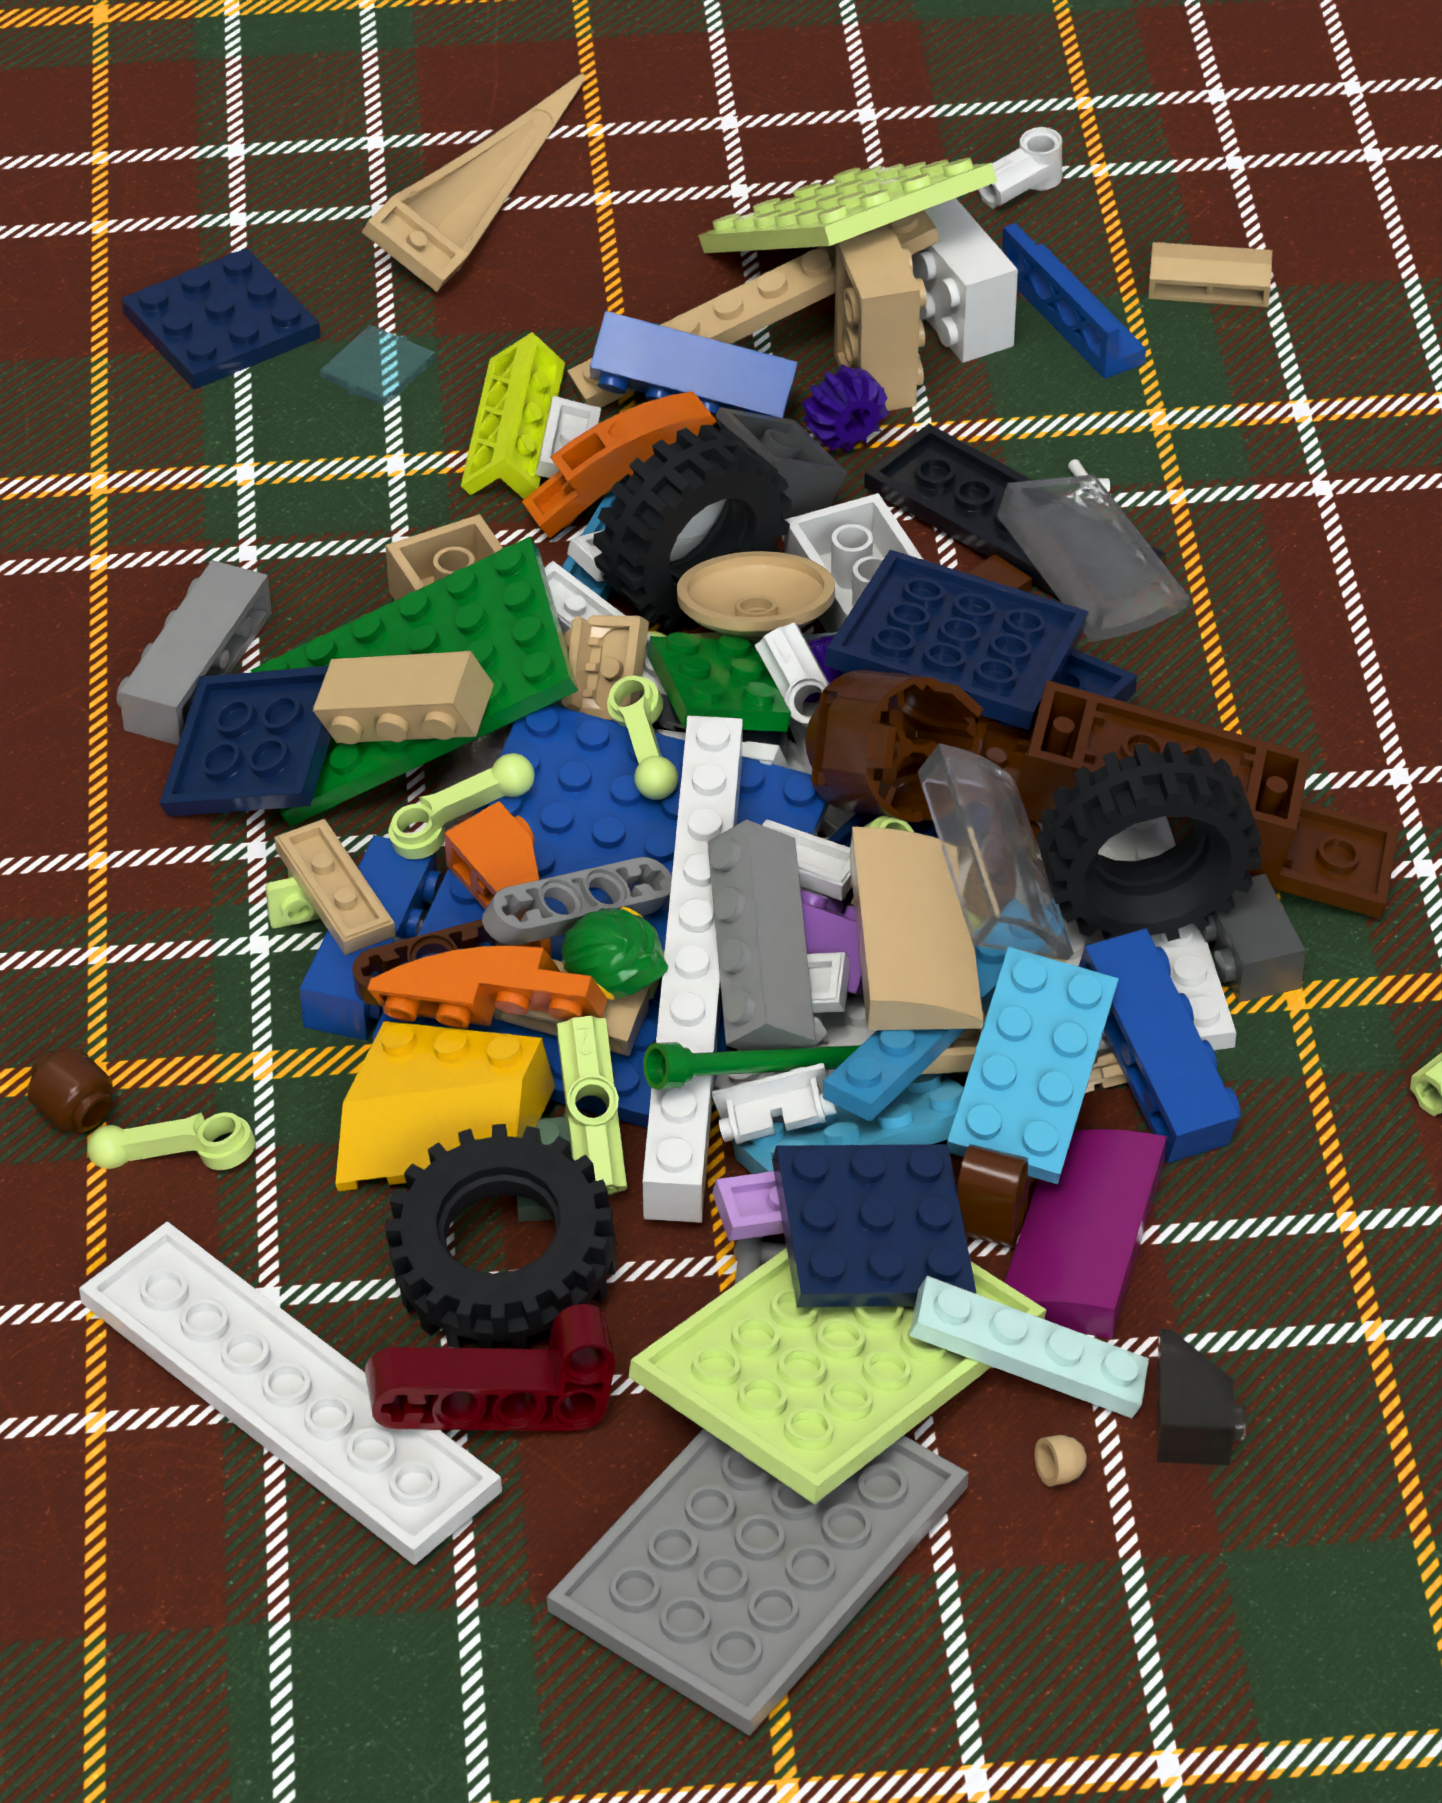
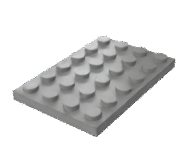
[547,1428,969,1736]

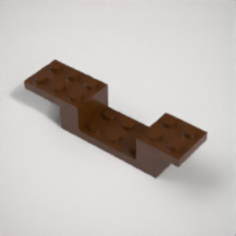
[966,680,1399,919]

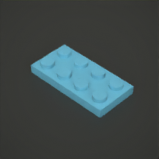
[947,947,1119,1185]
[732,1073,964,1174]

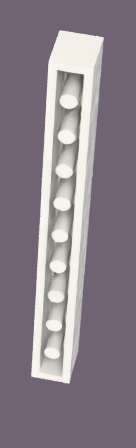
[643,716,743,1223]

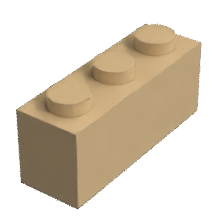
[313,651,494,744]

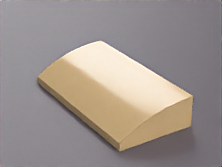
[849,827,984,1030]

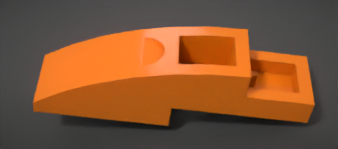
[522,391,717,538]
[367,946,607,1029]

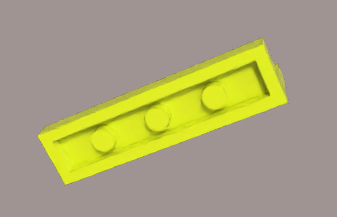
[461,332,565,499]

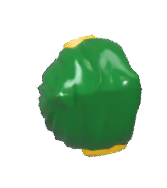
[560,906,669,1001]

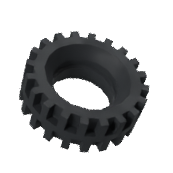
[593,425,792,629]
[1037,742,1262,942]
[385,1124,617,1349]

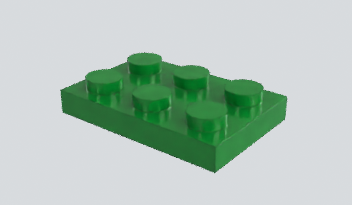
[647,632,791,732]

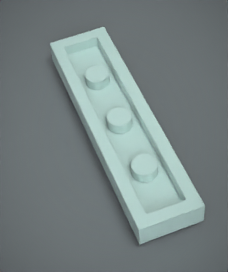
[909,1276,1149,1418]

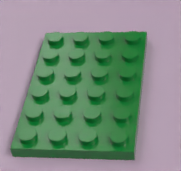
[250,536,578,827]

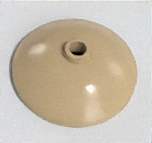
[677,551,835,640]

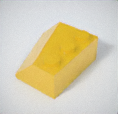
[335,1021,555,1192]

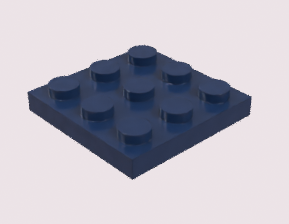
[121,248,321,390]
[159,666,331,816]
[772,1144,976,1308]

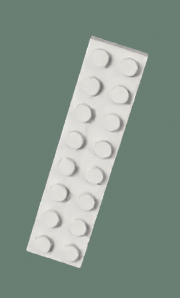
[79,1222,502,1565]

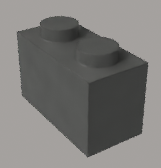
[1200,874,1306,1003]

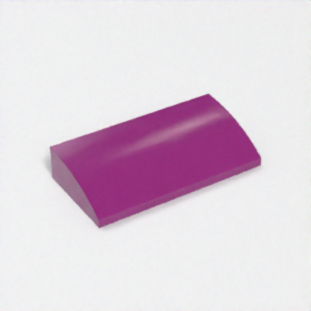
[1005,1129,1167,1340]

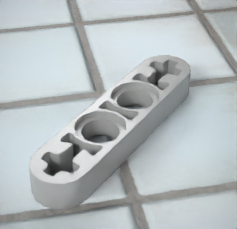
[482,857,672,945]

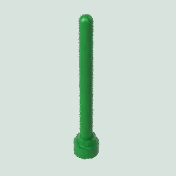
[643,1042,861,1090]

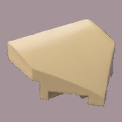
[561,615,649,721]

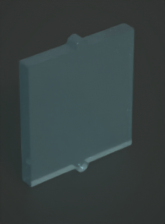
[320,325,436,406]

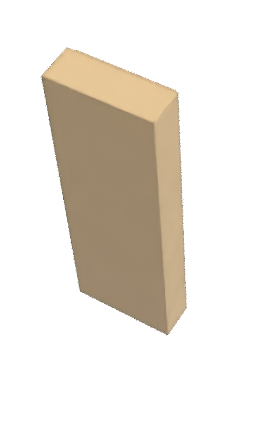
[274,818,396,955]

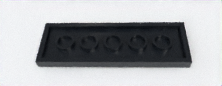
[864,423,1166,621]

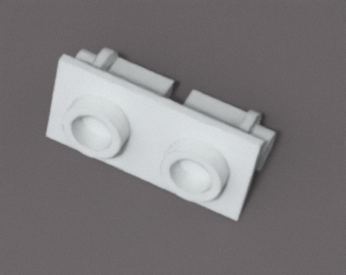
[711,1063,837,1145]

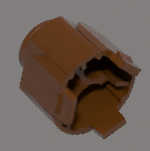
[805,670,984,822]

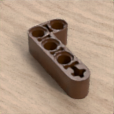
[957,1144,1038,1248]

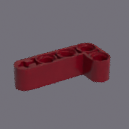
[365,1304,615,1431]

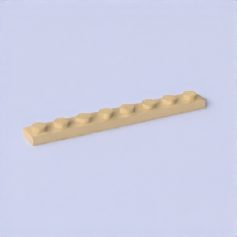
[567,210,940,408]

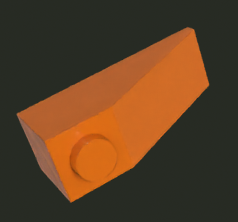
[444,801,551,957]

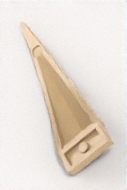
[362,74,585,292]

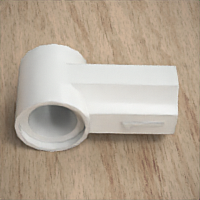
[977,127,1062,209]
[755,623,829,729]

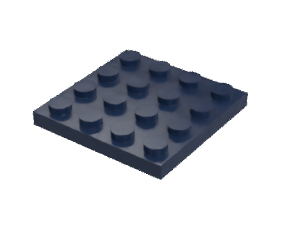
[824,549,1089,730]

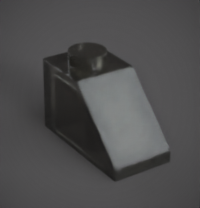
[1156,1329,1246,1465]

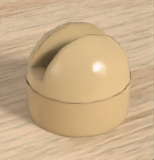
[1035,1435,1087,1486]

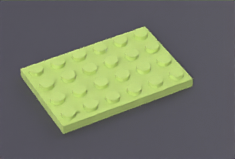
[698,158,997,253]
[629,1248,1046,1504]

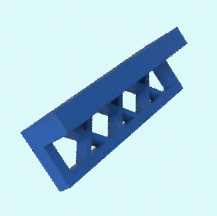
[1002,223,1146,379]

